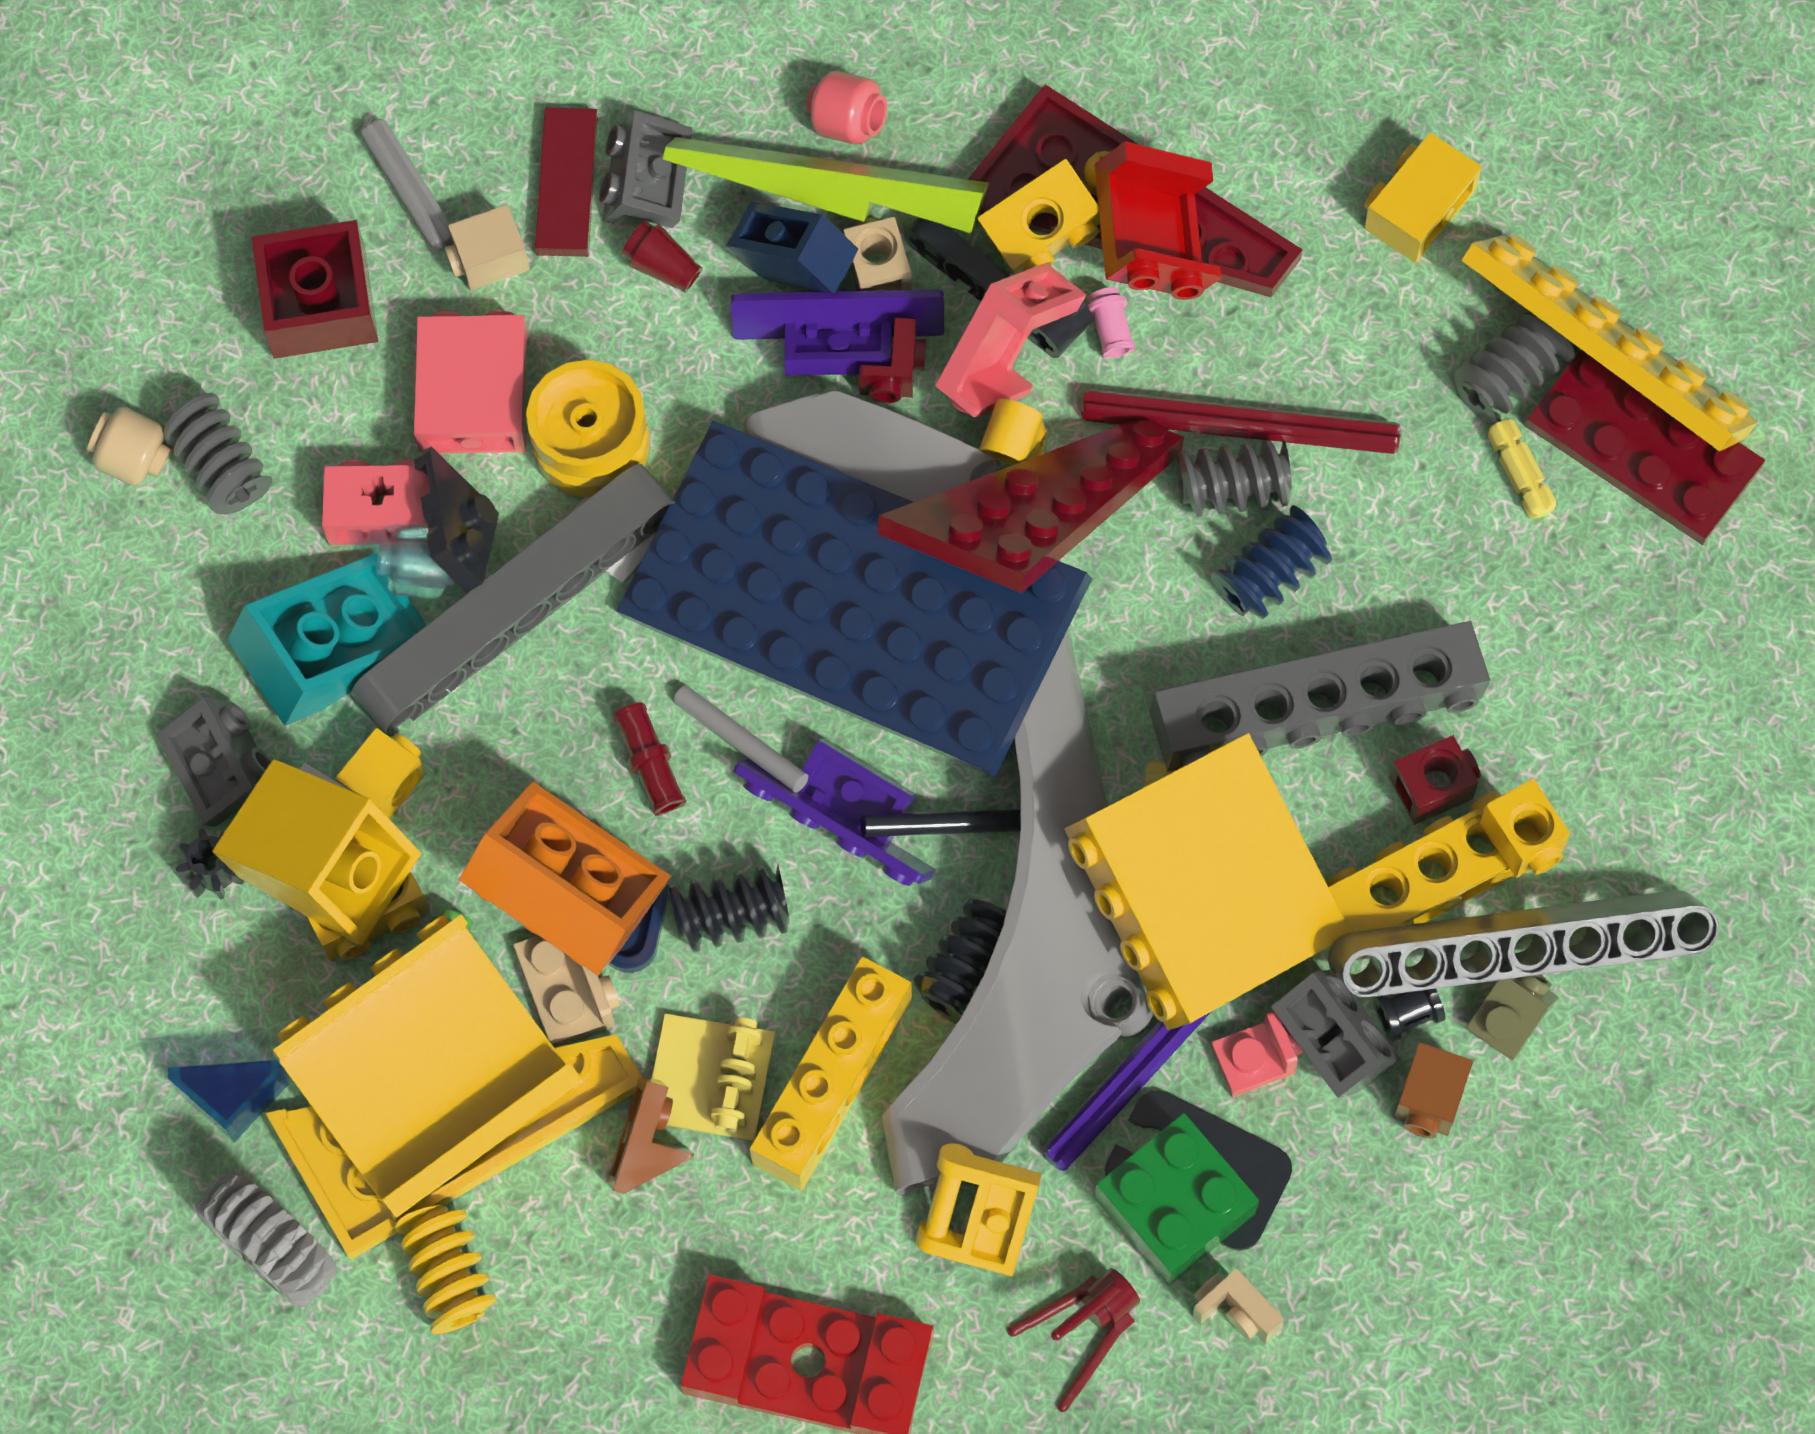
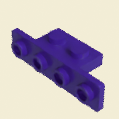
[731,290,945,376]
[733,739,936,886]

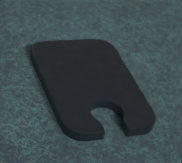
[1104,1090,1292,1251]

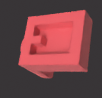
[1211,1011,1302,1097]

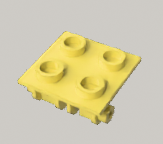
[652,1014,775,1141]

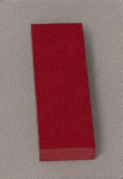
[535,107,598,257]

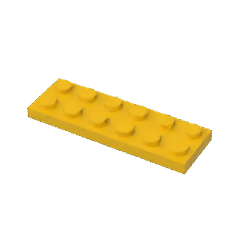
[1461,234,1758,451]

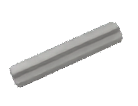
[362,119,453,253]

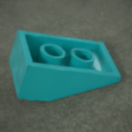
[227,553,427,726]

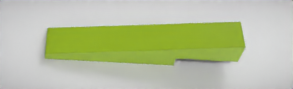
[662,137,989,233]

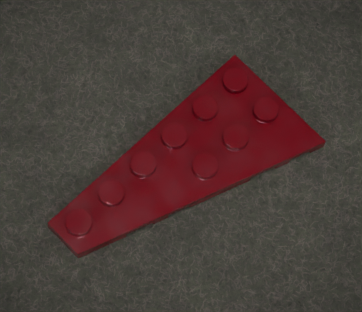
[967,84,1303,297]
[877,419,1184,593]

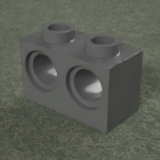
[1271,969,1401,1098]

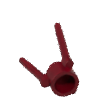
[1007,1268,1140,1412]

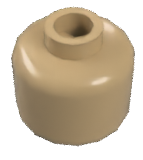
[87,407,172,486]

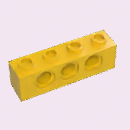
[1326,791,1542,960]
[750,956,912,1191]

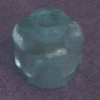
[376,526,455,599]

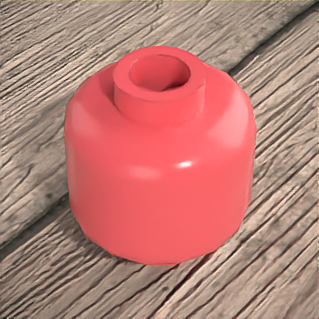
[806,71,887,144]

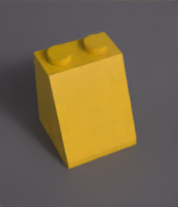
[212,759,422,946]

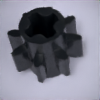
[176,828,244,900]

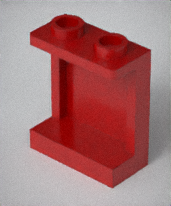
[1094,141,1222,300]

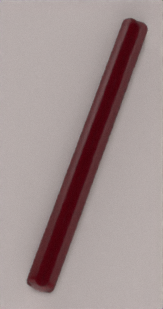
[1082,389,1401,454]

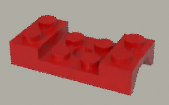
[681,1275,934,1434]

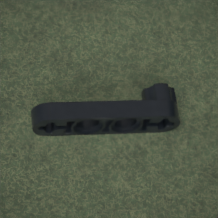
[903,217,1094,358]

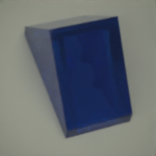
[168,1060,289,1142]

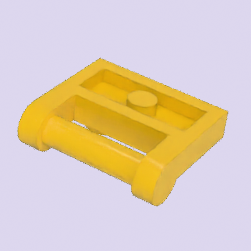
[915,1143,1042,1277]

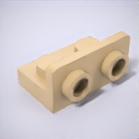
[513,935,620,1048]

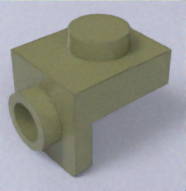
[1466,975,1559,1061]

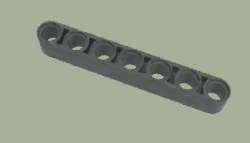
[352,464,676,736]
[1328,890,1719,997]

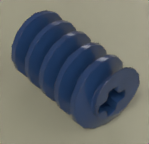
[1211,505,1332,619]

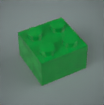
[1095,1113,1259,1286]

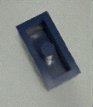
[726,201,859,294]

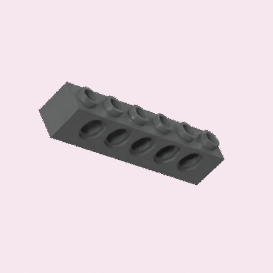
[1149,621,1490,772]

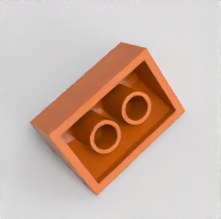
[459,781,671,976]

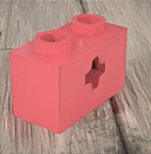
[322,459,430,545]

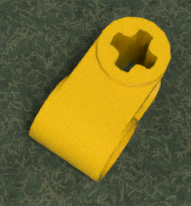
[979,398,1048,465]

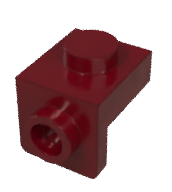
[859,318,927,403]

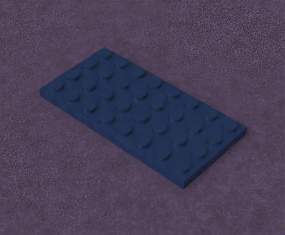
[616,421,1092,778]

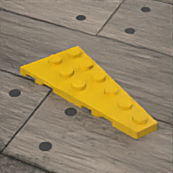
[265,1034,641,1261]

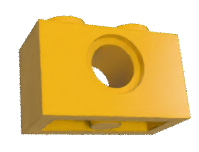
[977,159,1100,275]

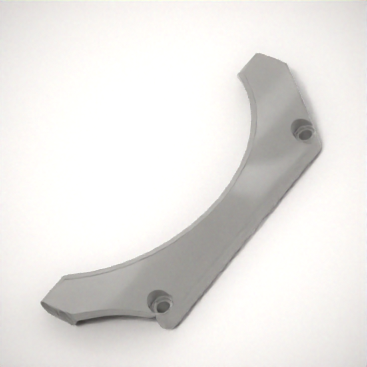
[744,390,1153,1196]

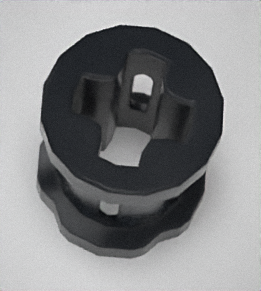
[1373,989,1445,1042]

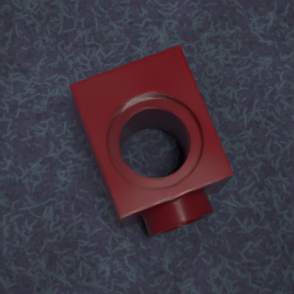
[1389,735,1481,825]

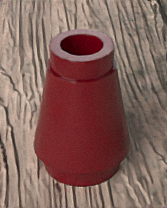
[621,220,703,293]

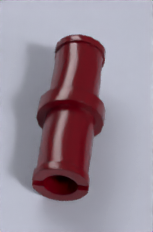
[612,702,687,816]

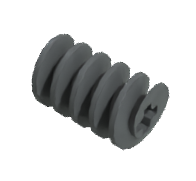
[1454,312,1575,425]
[163,393,272,515]
[1176,439,1292,517]

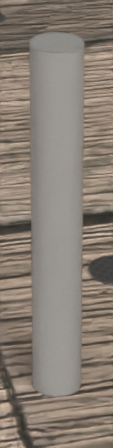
[673,685,808,793]

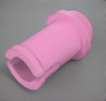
[1087,287,1136,359]

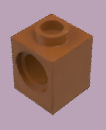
[1394,1042,1474,1138]

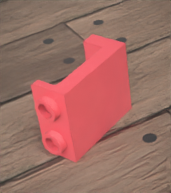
[935,263,1086,417]
[414,310,529,454]

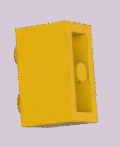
[1364,132,1482,263]

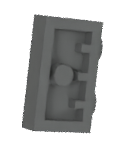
[599,110,692,228]
[156,697,271,827]

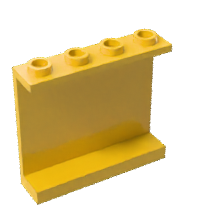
[1064,733,1351,1031]
[273,915,583,1220]

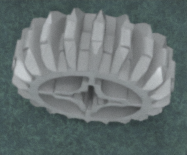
[196,1171,338,1307]

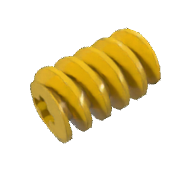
[394,1205,497,1335]

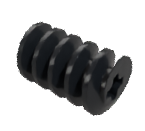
[668,864,789,952]
[913,899,1007,1024]

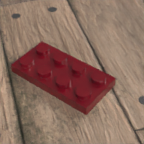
[1525,349,1765,546]

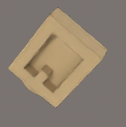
[1193,1268,1284,1344]

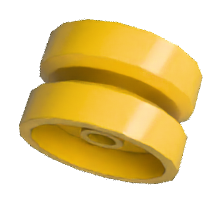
[526,359,651,498]

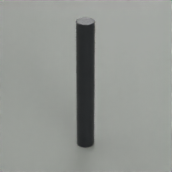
[860,809,1021,837]

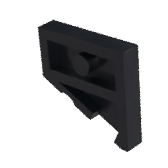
[414,446,499,593]

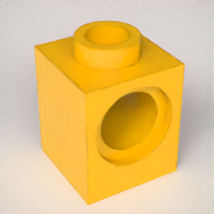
[335,728,425,819]
[1480,778,1571,878]

